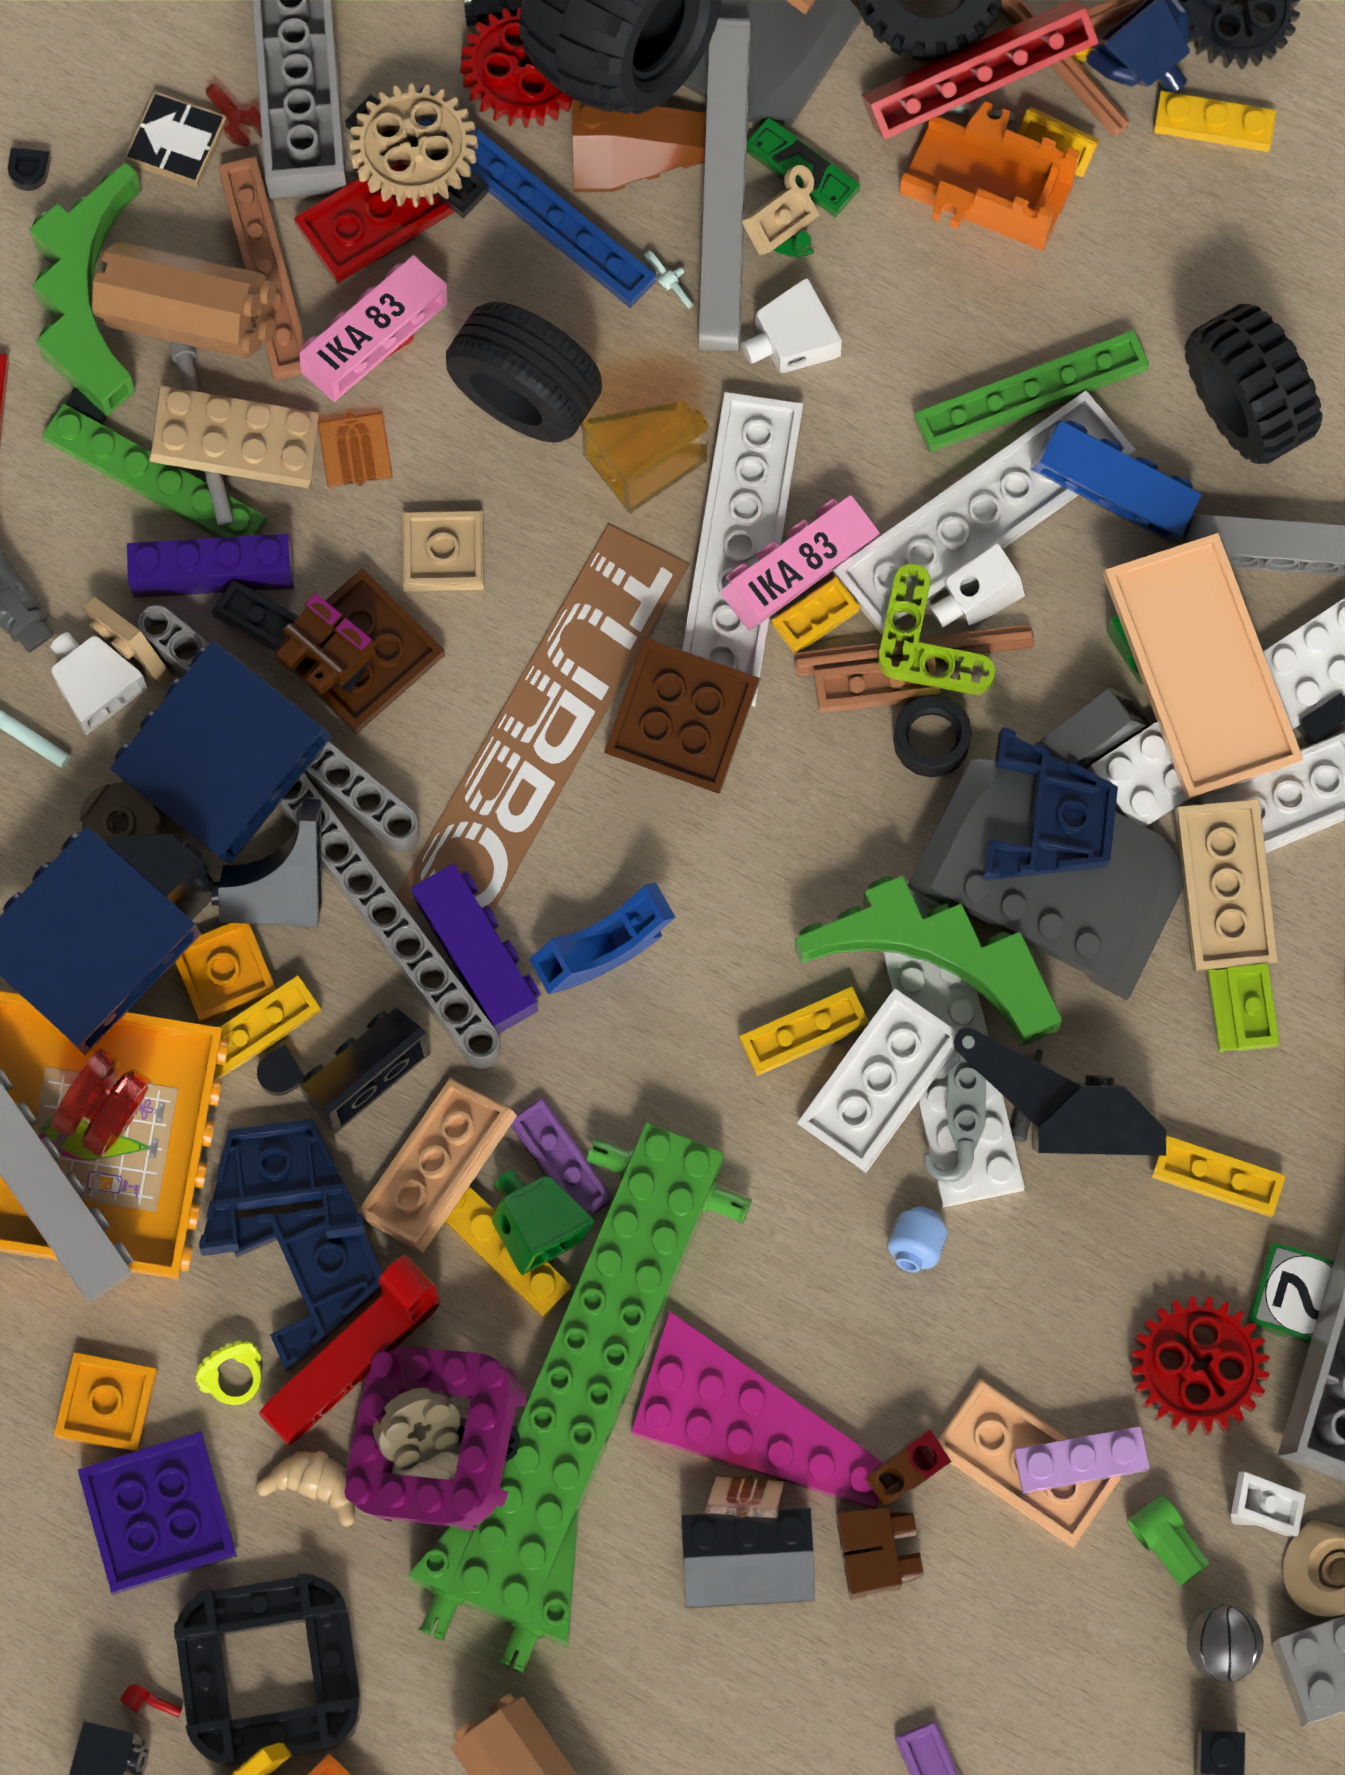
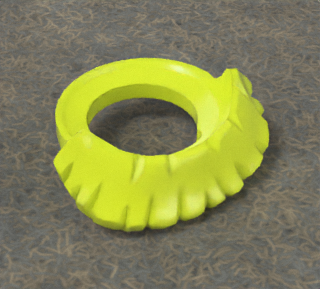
[195,1340,262,1405]

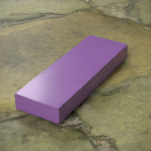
[510,1097,614,1216]

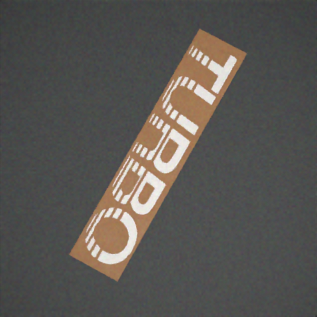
[396,524,690,915]

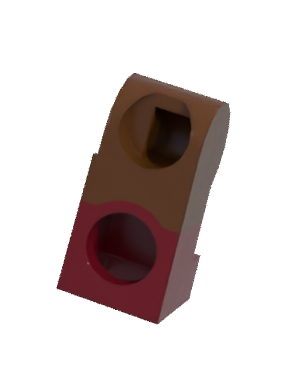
[864,1430,952,1506]

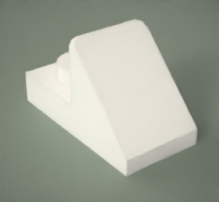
[1231,1472,1306,1537]

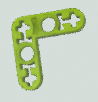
[878,564,995,695]

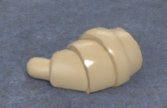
[255,1450,355,1527]

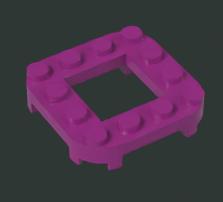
[344,1347,526,1531]

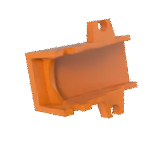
[899,101,1080,251]

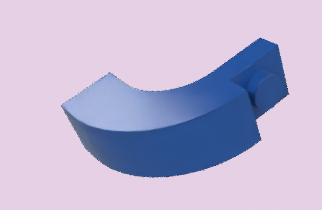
[529,882,676,994]

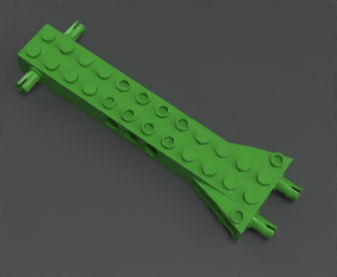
[407,1122,753,1674]

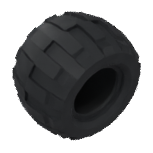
[519,0,721,115]

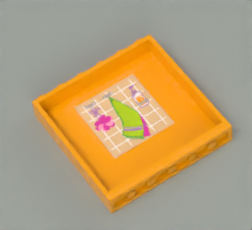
[0,991,229,1280]

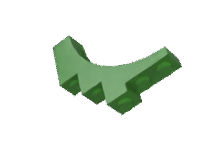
[29,162,141,417]
[794,875,1062,1047]

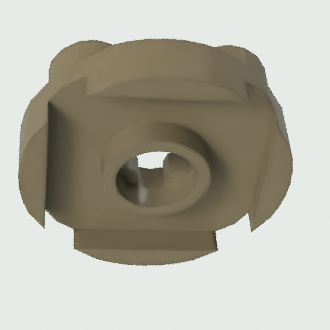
[79,782,165,844]
[373,1388,460,1470]

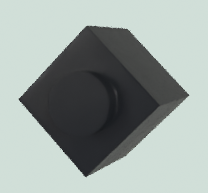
[1195,1730,1245,1775]

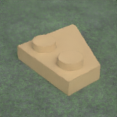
[83,597,173,688]

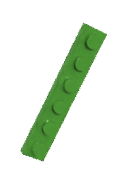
[914,330,1149,453]
[42,403,267,538]

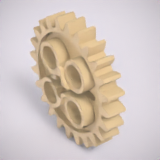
[349,83,478,208]

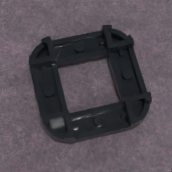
[174,1574,362,1766]

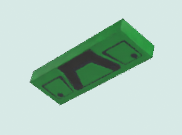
[746,117,860,218]

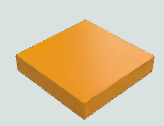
[175,923,276,1025]
[54,1352,158,1453]

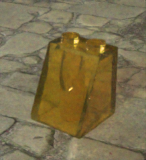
[581,400,709,514]

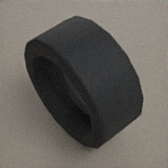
[893,695,972,778]

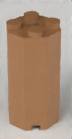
[92,241,277,359]
[450,1694,577,1775]

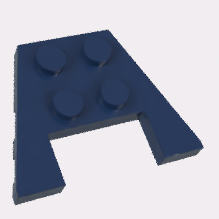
[982,727,1118,880]
[199,1119,366,1256]
[234,1208,383,1371]

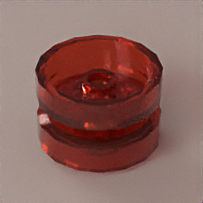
[50,1048,152,1159]

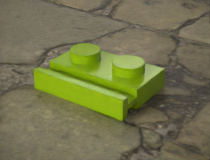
[1207,963,1280,1053]

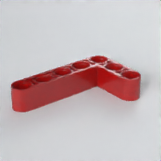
[259,1255,441,1446]

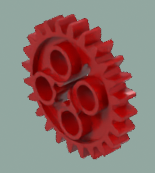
[460,7,576,128]
[1130,1296,1270,1435]

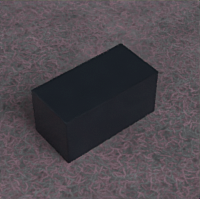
[1297,693,1345,745]

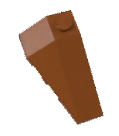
[572,100,707,192]

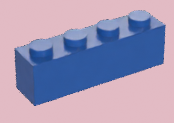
[1031,420,1202,543]

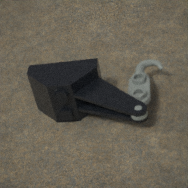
[923,1027,1167,1183]

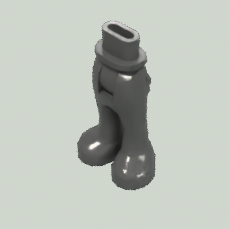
[0,549,54,653]

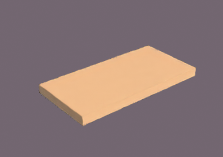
[1102,533,1304,801]

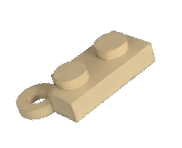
[741,165,820,256]

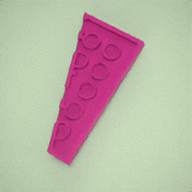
[631,1311,883,1509]

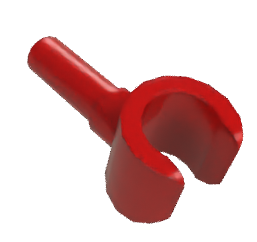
[120,1684,183,1718]

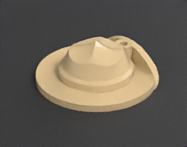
[1283,1520,1345,1619]

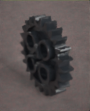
[1180,0,1301,69]

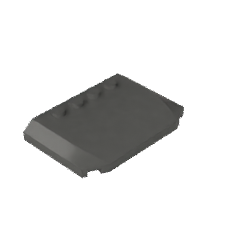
[683,0,862,125]
[907,759,1184,1000]

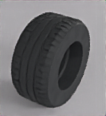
[446,301,602,443]

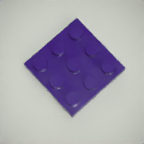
[77,1431,237,1595]

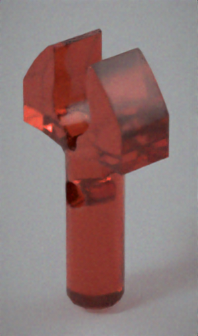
[206,83,262,147]

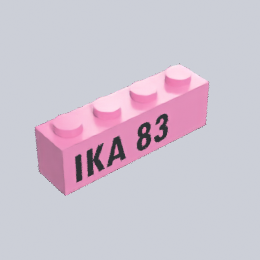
[299,255,447,402]
[720,495,880,631]

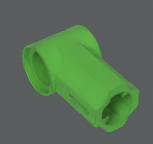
[1126,1494,1210,1587]

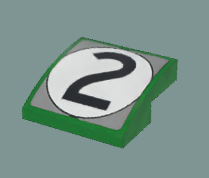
[1247,1242,1334,1344]

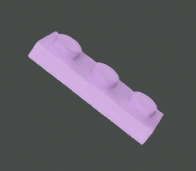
[1013,1426,1149,1494]

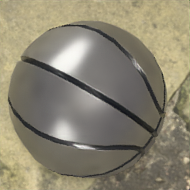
[1186,1604,1264,1682]

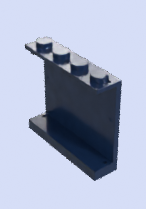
[110,640,333,864]
[0,826,201,1056]

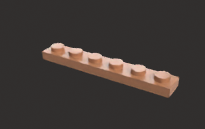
[218,157,305,382]

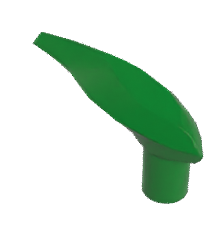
[744,228,814,257]

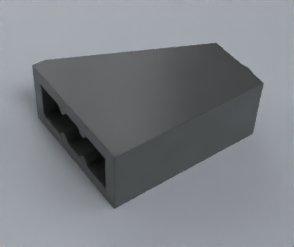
[1037,688,1151,769]

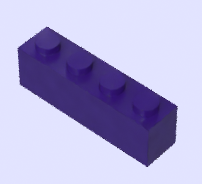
[127,534,294,598]
[411,863,541,1034]

